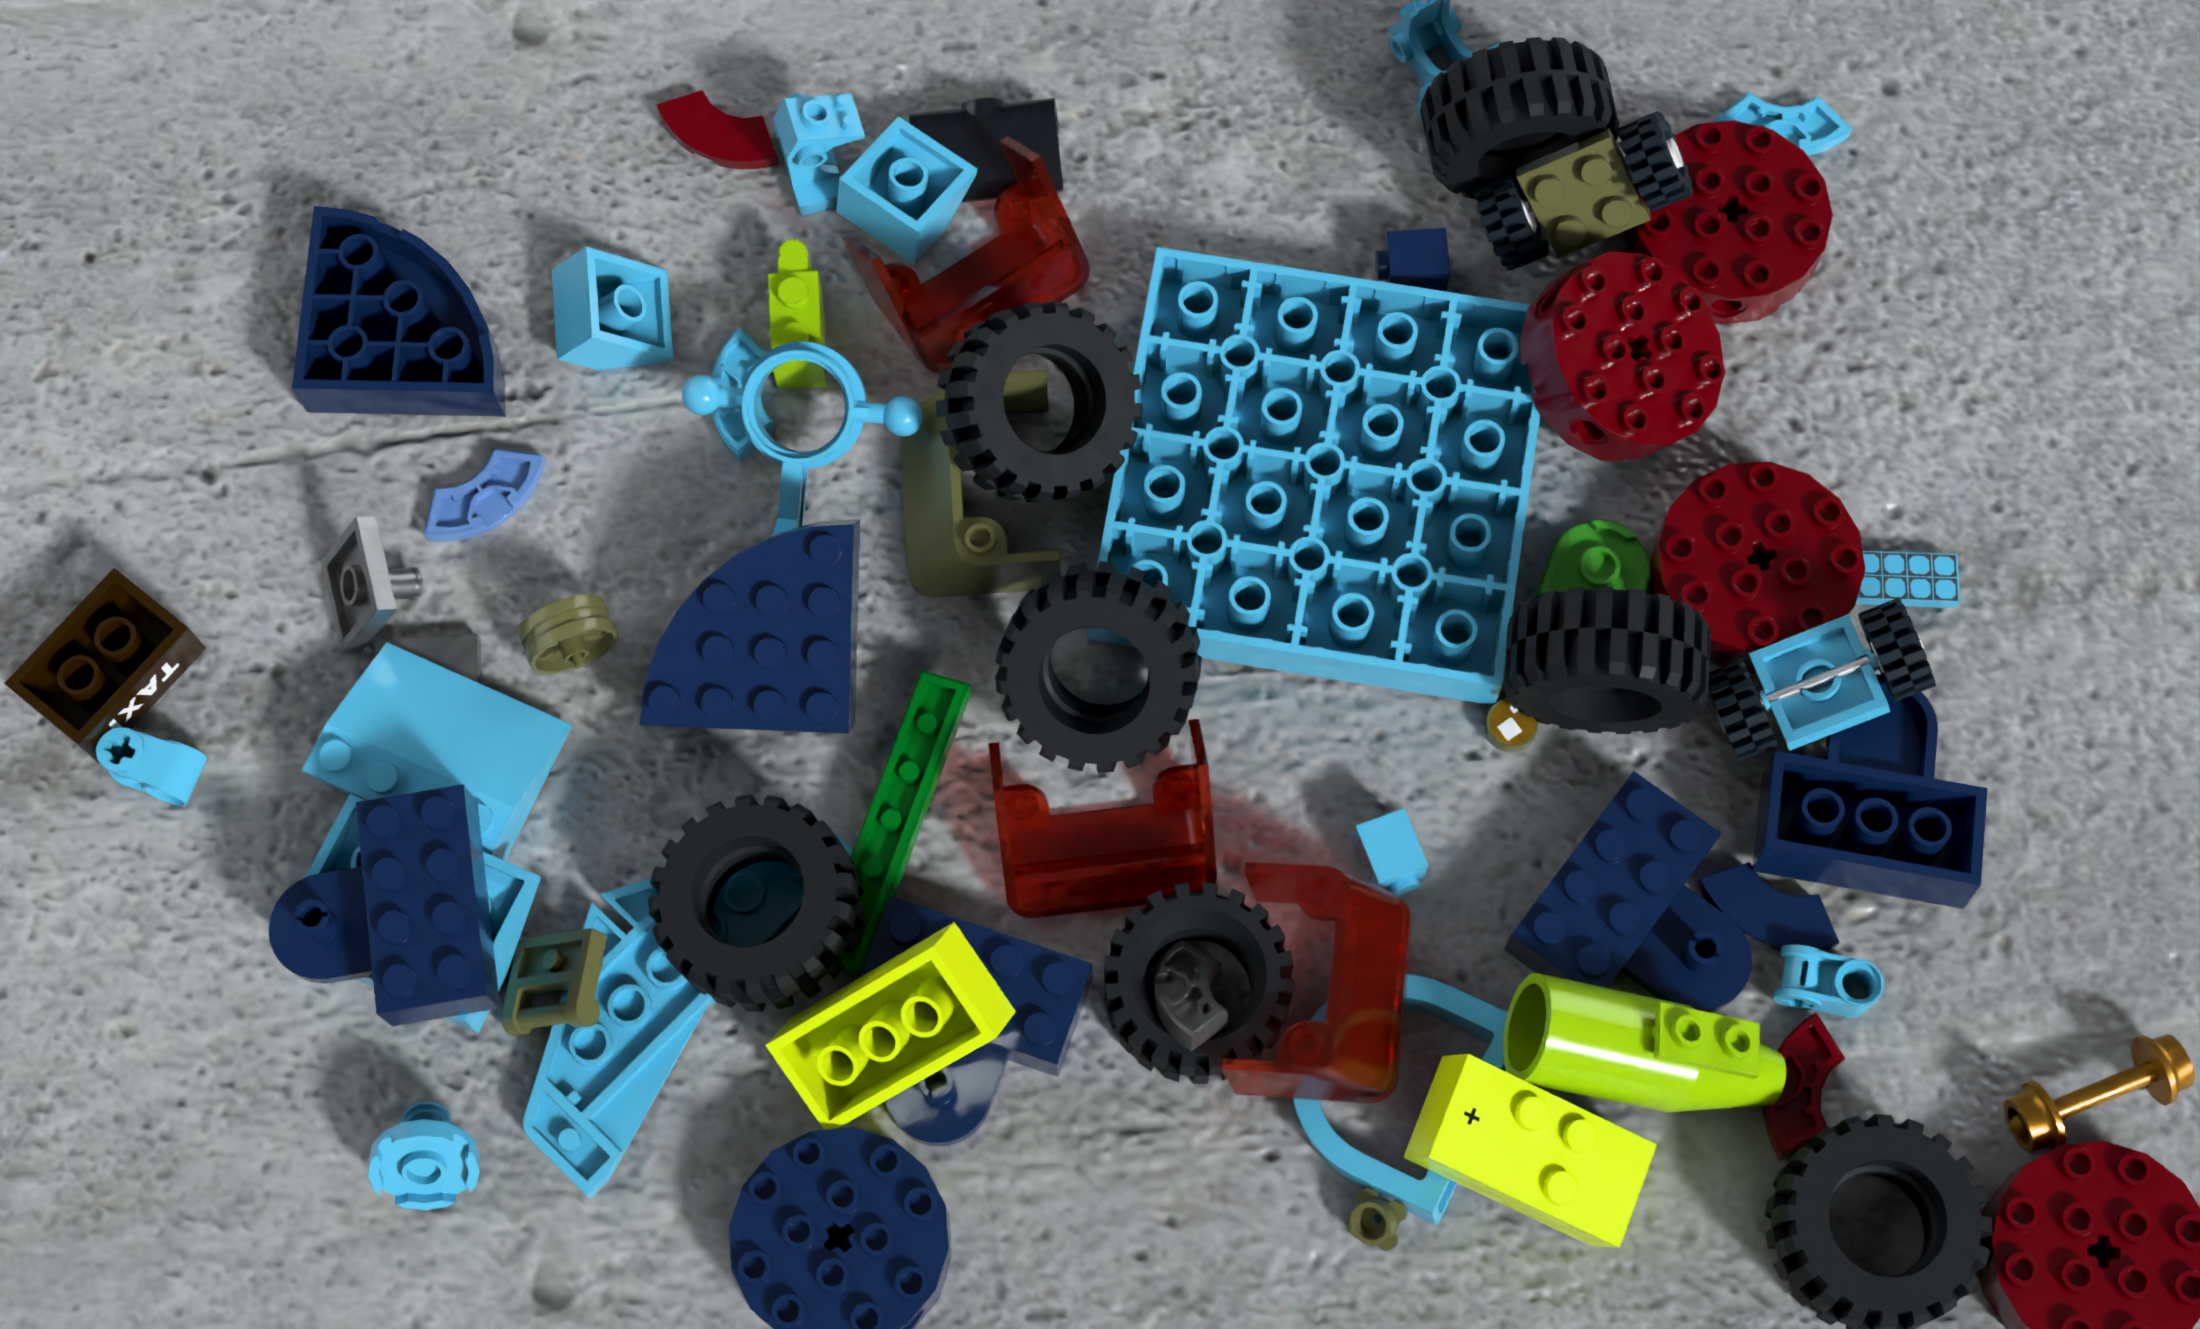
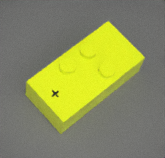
[765,922,1016,1130]
[1403,1054,1657,1248]

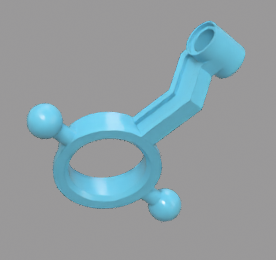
[682,341,924,536]

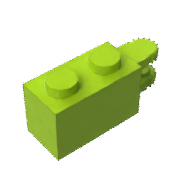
[768,238,827,390]

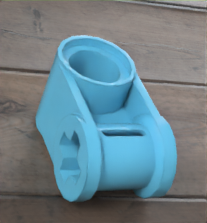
[96,727,207,807]
[1773,944,1884,1018]

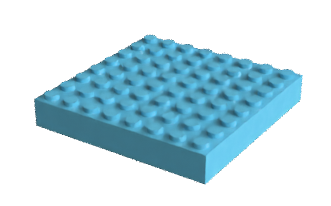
[1087,247,1540,705]

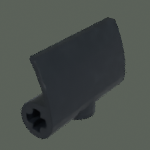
[909,98,1064,203]

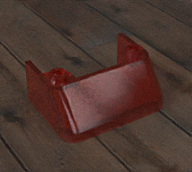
[842,136,1090,374]
[988,719,1217,918]
[1222,862,1412,1103]

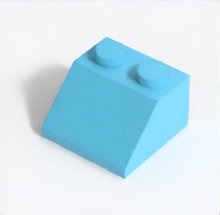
[836,116,977,265]
[551,246,674,370]

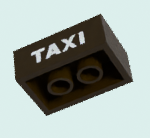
[4,568,206,763]

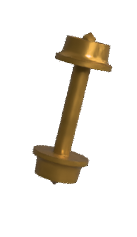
[2003,1034,2195,1152]

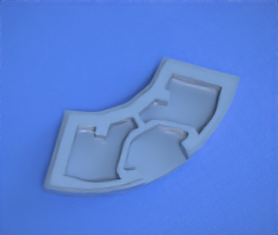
[424,448,546,542]

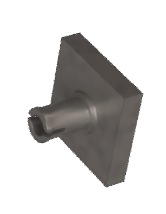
[321,516,423,654]

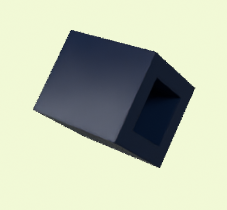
[1375,228,1450,291]

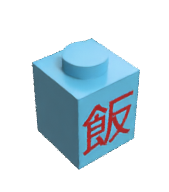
[1352,808,1429,898]

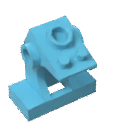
[1388,0,1501,119]
[773,94,865,217]

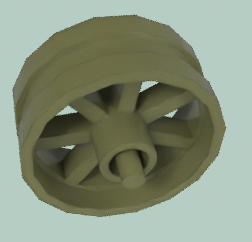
[517,595,619,674]

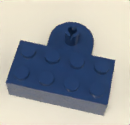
[1752,674,1988,909]
[1504,771,1752,1013]
[269,784,500,1026]
[859,896,1093,1146]

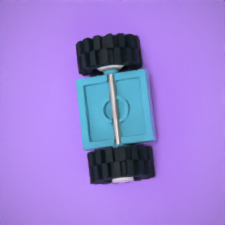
[1709,598,1936,762]

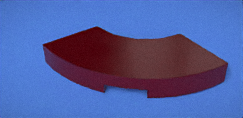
[656,90,779,170]
[1762,1012,1845,1160]

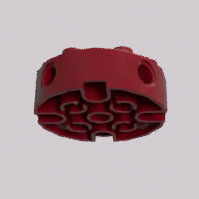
[1624,120,1833,325]
[1519,251,1725,462]
[1650,462,1865,673]
[1978,1141,2200,1329]

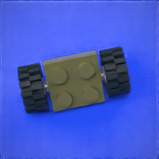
[1475,111,1693,271]

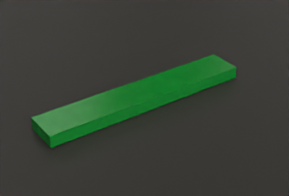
[839,670,972,978]

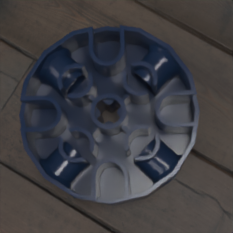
[729,1127,952,1329]

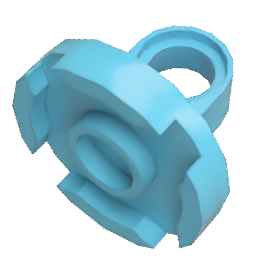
[368,1102,480,1210]

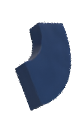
[1698,862,1839,951]

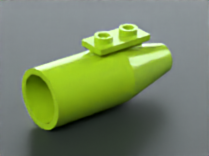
[1503,973,1786,1112]

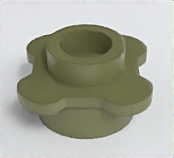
[1348,1187,1407,1251]

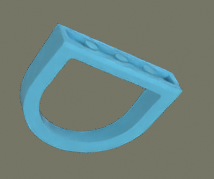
[1291,974,1508,1226]

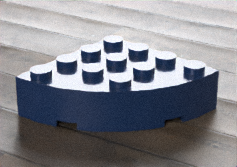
[292,206,506,417]
[639,519,860,734]

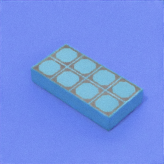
[1855,551,1960,608]

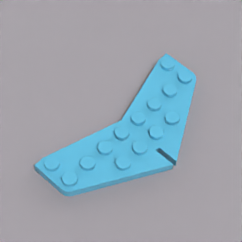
[523,832,853,1199]

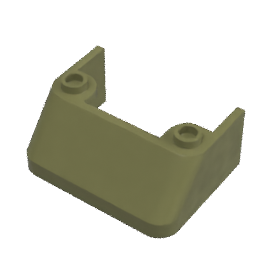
[900,370,1061,598]

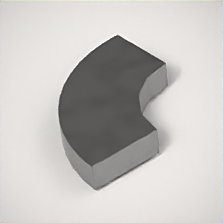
[1154,939,1228,1051]

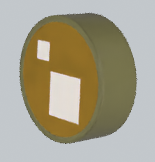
[1485,698,1539,752]

